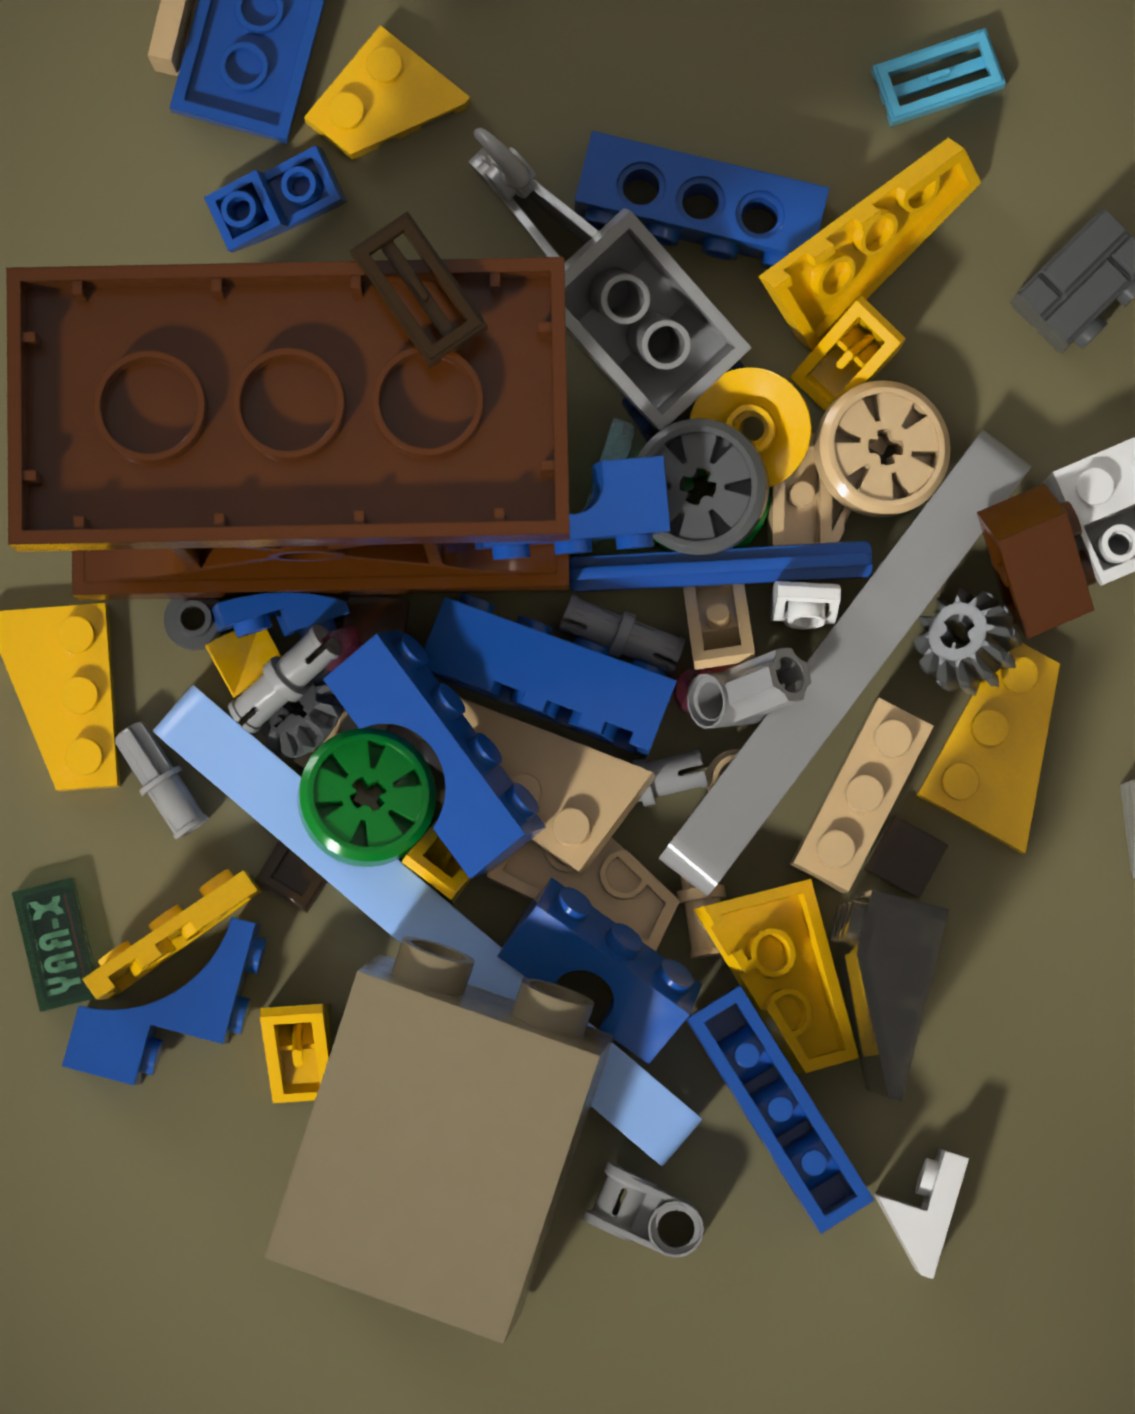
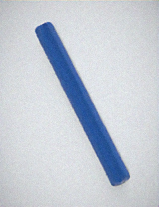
[569,541,873,592]

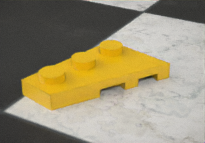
[693,879,859,1075]

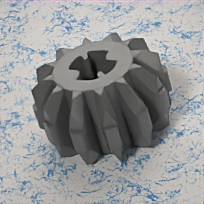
[913,588,1022,696]

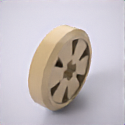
[814,380,951,518]

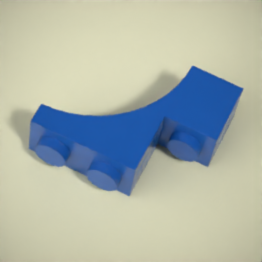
[62,917,267,1085]

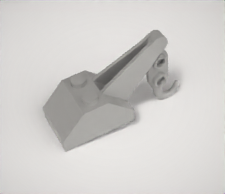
[468,128,752,431]

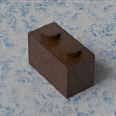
[977,483,1096,639]

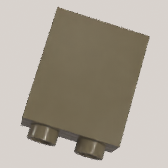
[264,937,614,1344]

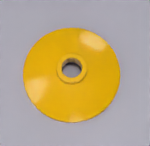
[690,367,812,488]

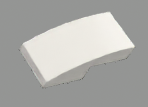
[770,581,841,630]

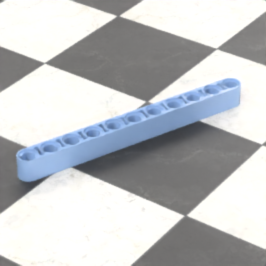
[153,684,703,1167]

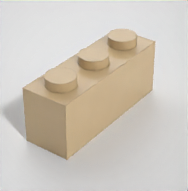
[789,698,934,893]

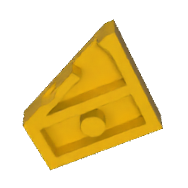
[304,25,471,160]

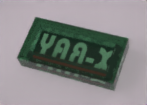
[12,877,96,1012]

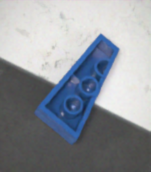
[424,593,677,759]

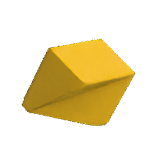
[205,629,282,699]

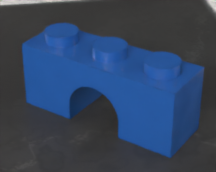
[475,456,671,560]
[497,877,702,1064]

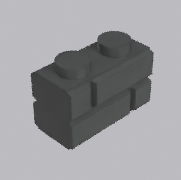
[1010,208,1135,354]

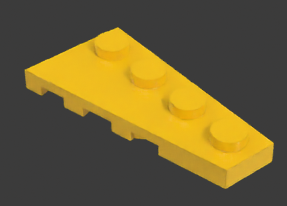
[758,137,982,351]

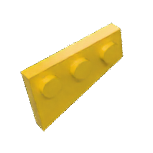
[0,603,121,791]
[916,643,1060,855]
[82,868,263,1000]

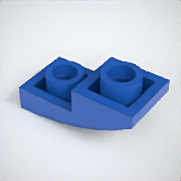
[204,145,347,253]
[211,592,350,639]

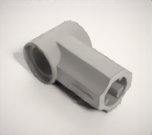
[687,648,812,729]

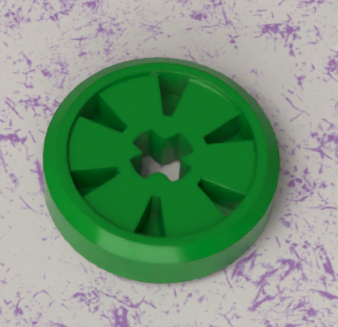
[297,728,436,867]

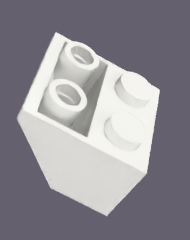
[1043,437,1135,586]

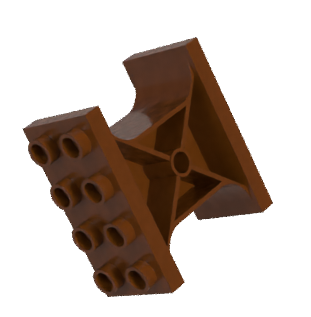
[6,257,570,601]

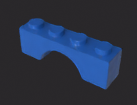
[323,630,546,879]

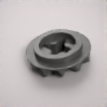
[259,668,343,758]

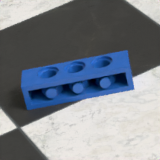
[574,131,830,270]
[686,985,874,1234]

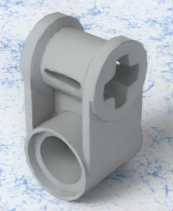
[582,1162,704,1258]

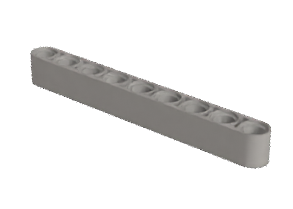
[658,430,1032,896]

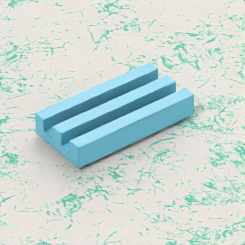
[870,28,1006,127]

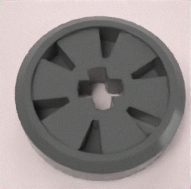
[638,418,769,555]

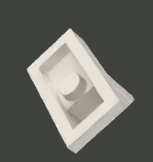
[874,1148,969,1279]

